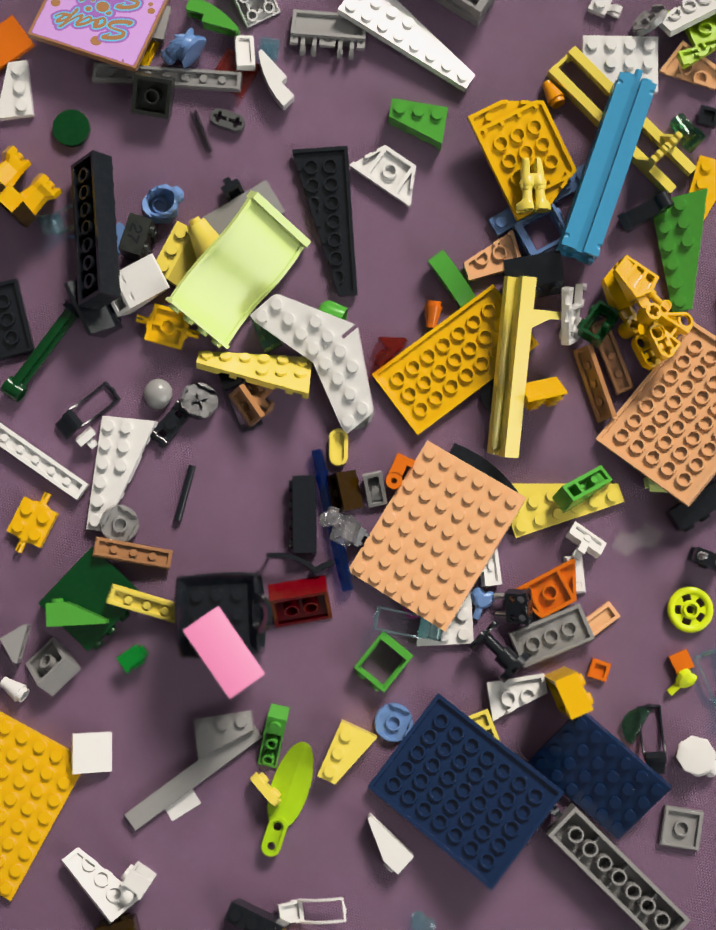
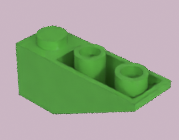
[257,703,290,768]

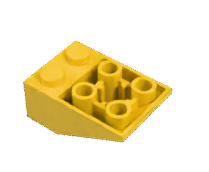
[524,377,567,411]

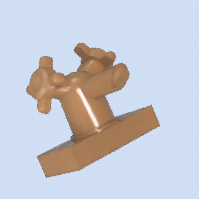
[229,384,275,427]

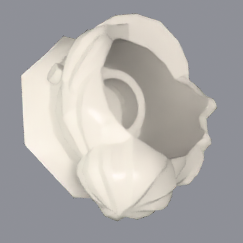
[676,736,716,777]

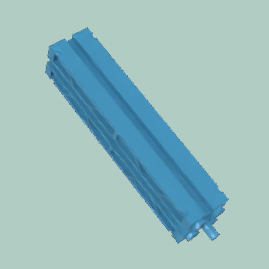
[556,69,657,266]

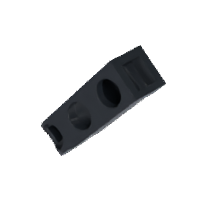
[617,191,675,233]

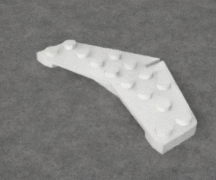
[250,294,373,434]

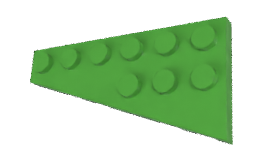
[654,188,708,312]

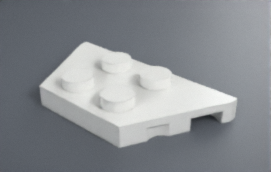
[349,145,416,208]

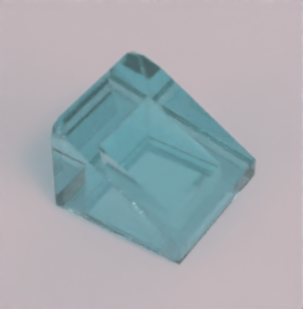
[260,36,281,60]

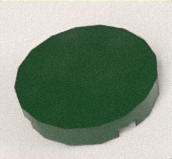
[52,109,91,148]

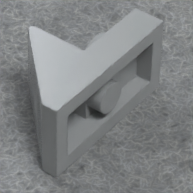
[362,470,388,508]

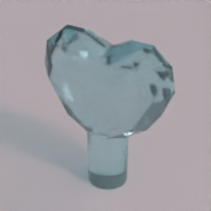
[411,911,436,930]

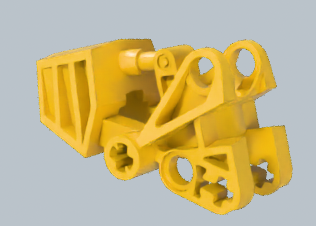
[601,255,693,370]

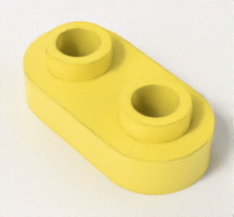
[250,772,282,807]

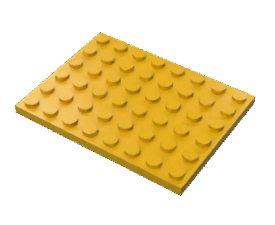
[0,711,81,901]

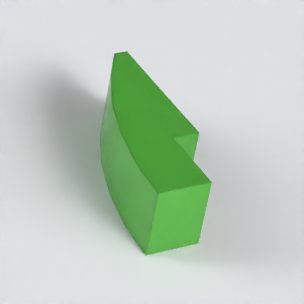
[186,0,240,37]
[428,250,476,308]

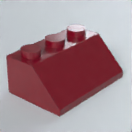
[268,575,333,628]

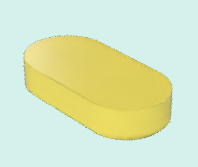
[329,428,348,467]

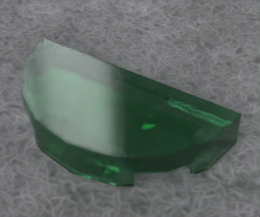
[622,708,652,744]

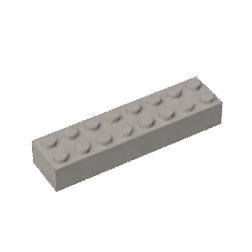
[545,803,690,930]

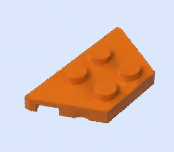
[515,558,577,619]

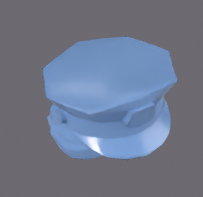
[161,28,206,68]
[142,184,184,224]

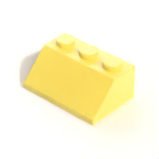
[156,221,197,287]

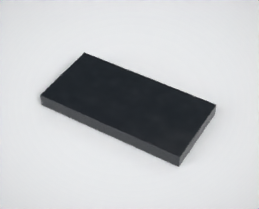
[0,278,35,361]

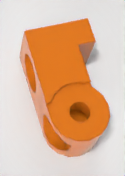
[386,453,415,490]

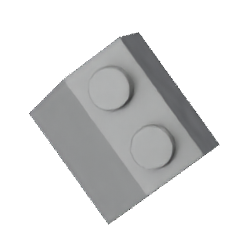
[25,637,81,696]

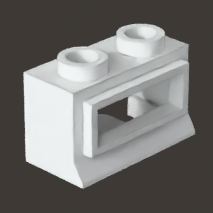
[121,861,157,900]

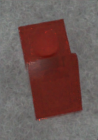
[374,337,408,368]

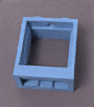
[511,203,565,256]

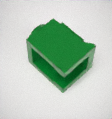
[116,643,149,674]

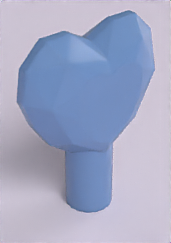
[471,587,495,620]

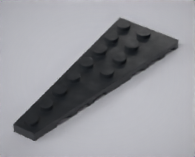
[292,146,358,297]

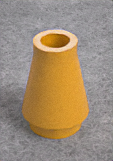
[541,79,565,109]

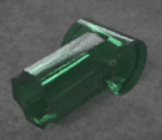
[669,113,706,153]
[251,319,283,354]

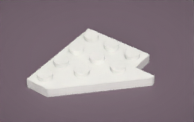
[582,35,658,94]

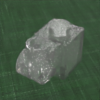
[319,506,361,547]

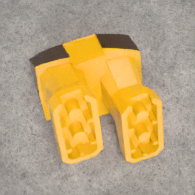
[0,145,62,228]

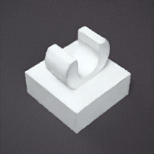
[76,426,98,449]

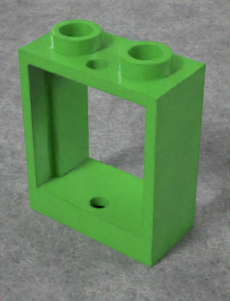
[354,630,413,692]

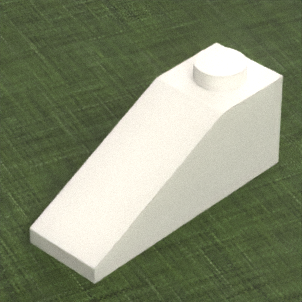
[367,813,414,874]

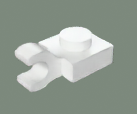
[587,0,623,19]

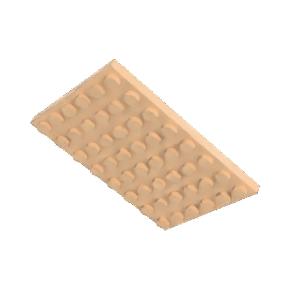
[596,322,716,507]
[347,440,527,632]

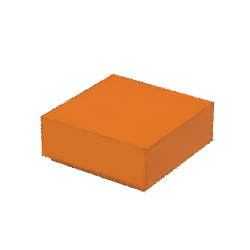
[667,649,695,674]
[586,658,611,683]

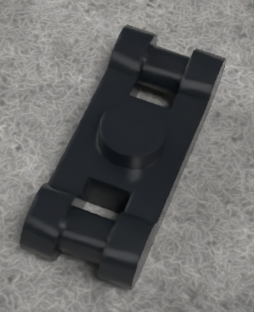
[150,399,190,449]

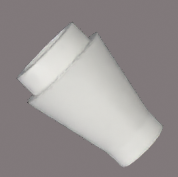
[0,676,30,703]

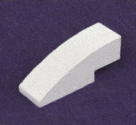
[258,49,294,111]

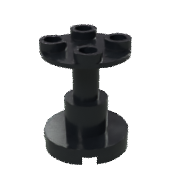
[468,620,531,683]

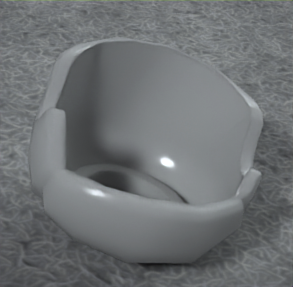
[143,378,173,409]

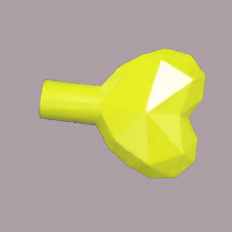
[667,668,697,696]

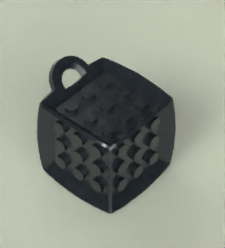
[175,571,272,659]

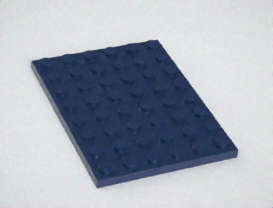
[368,693,565,890]

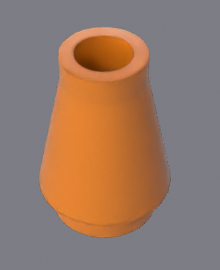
[424,300,443,328]

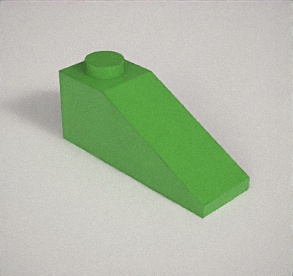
[552,465,613,513]
[46,598,109,627]

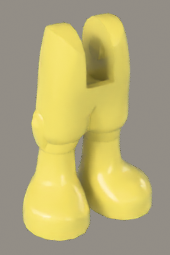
[515,157,551,214]

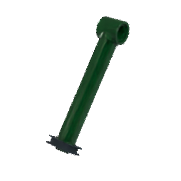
[0,299,80,403]

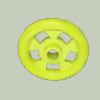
[667,587,713,633]

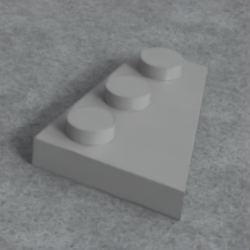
[194,710,255,759]

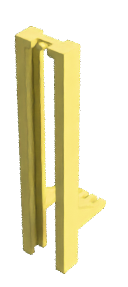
[546,46,697,194]
[487,276,561,458]

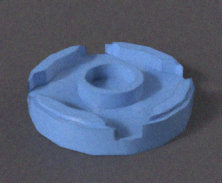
[374,702,413,742]

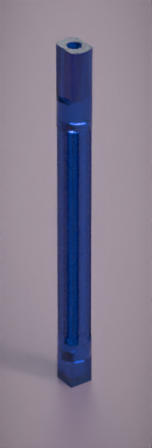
[311,449,353,592]

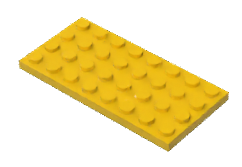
[372,284,539,436]

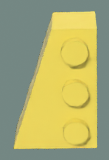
[317,719,377,784]

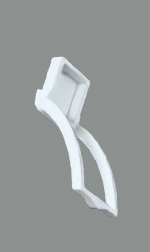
[277,897,346,924]

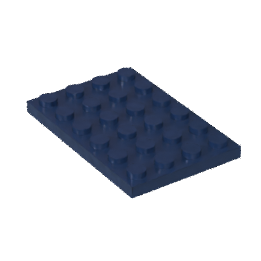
[529,713,671,840]

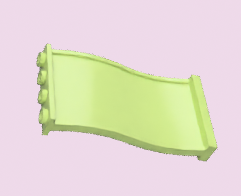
[165,191,311,349]

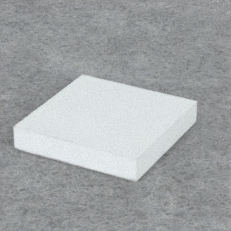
[71,731,112,774]

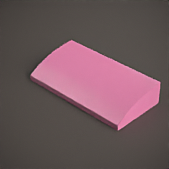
[183,606,265,699]

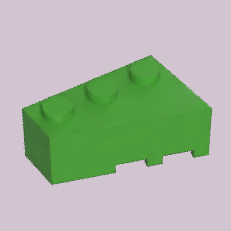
[388,98,448,151]

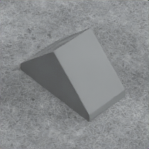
[0,624,32,663]

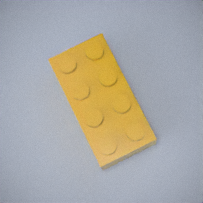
[545,666,594,720]

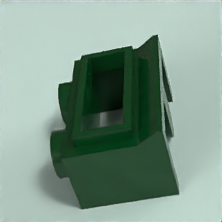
[577,300,619,348]

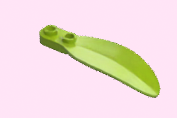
[261,742,314,857]

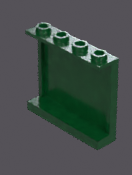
[38,546,144,651]

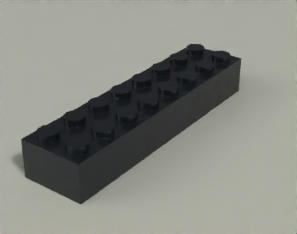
[71,150,121,310]

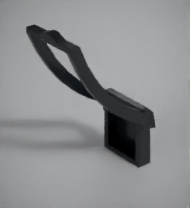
[218,372,263,433]
[55,381,121,439]
[266,553,335,573]
[637,704,667,774]

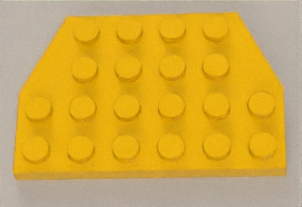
[467,100,577,222]

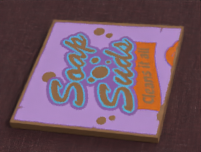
[27,0,169,72]

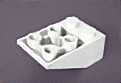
[233,0,281,28]
[111,254,170,317]

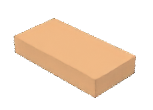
[586,601,621,636]

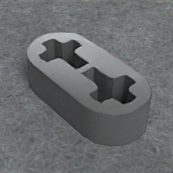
[210,108,245,134]

